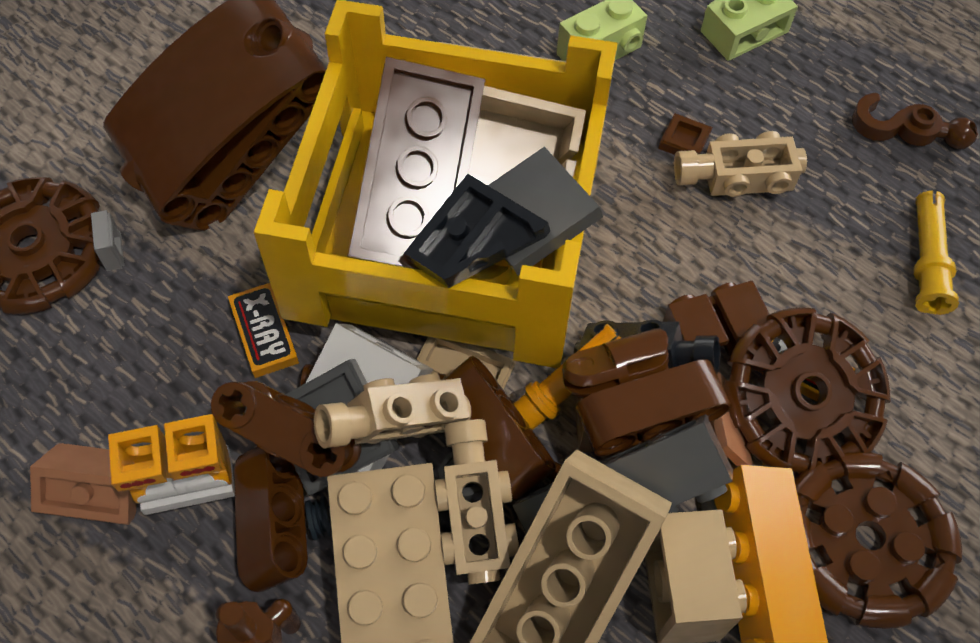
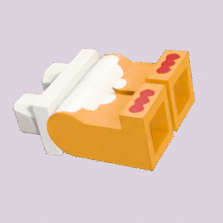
[108,414,235,515]

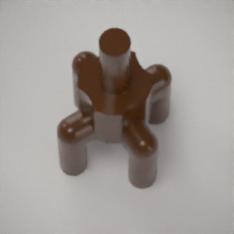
[215,599,301,643]

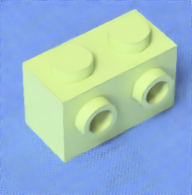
[557,0,648,61]
[701,0,798,61]

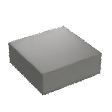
[91,210,124,271]

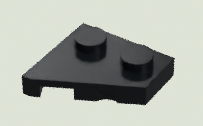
[404,173,550,288]

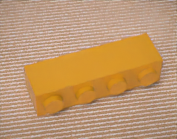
[714,465,828,643]

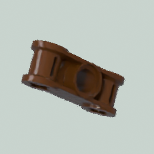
[211,381,362,477]

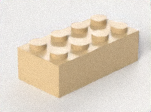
[470,449,672,643]
[327,463,454,643]

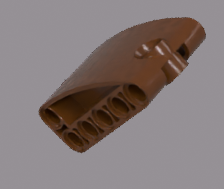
[103,0,327,230]

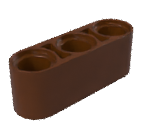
[442,356,557,501]
[576,360,732,456]
[234,446,308,593]

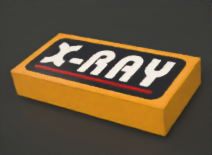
[228,283,299,378]

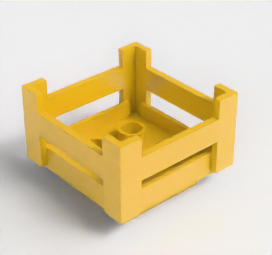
[253,0,618,368]

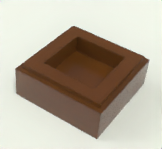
[658,113,713,155]

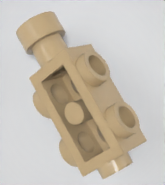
[674,131,807,197]
[314,374,471,448]
[435,419,519,584]

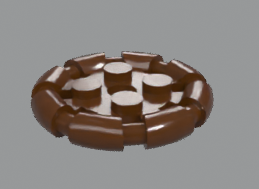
[0,177,100,315]
[724,307,891,474]
[794,452,962,629]

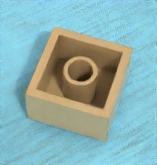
[645,510,747,643]

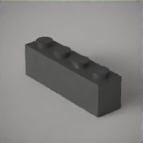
[513,414,733,534]

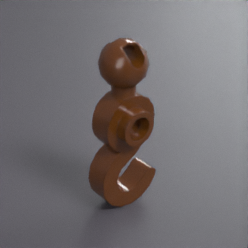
[852,93,978,149]

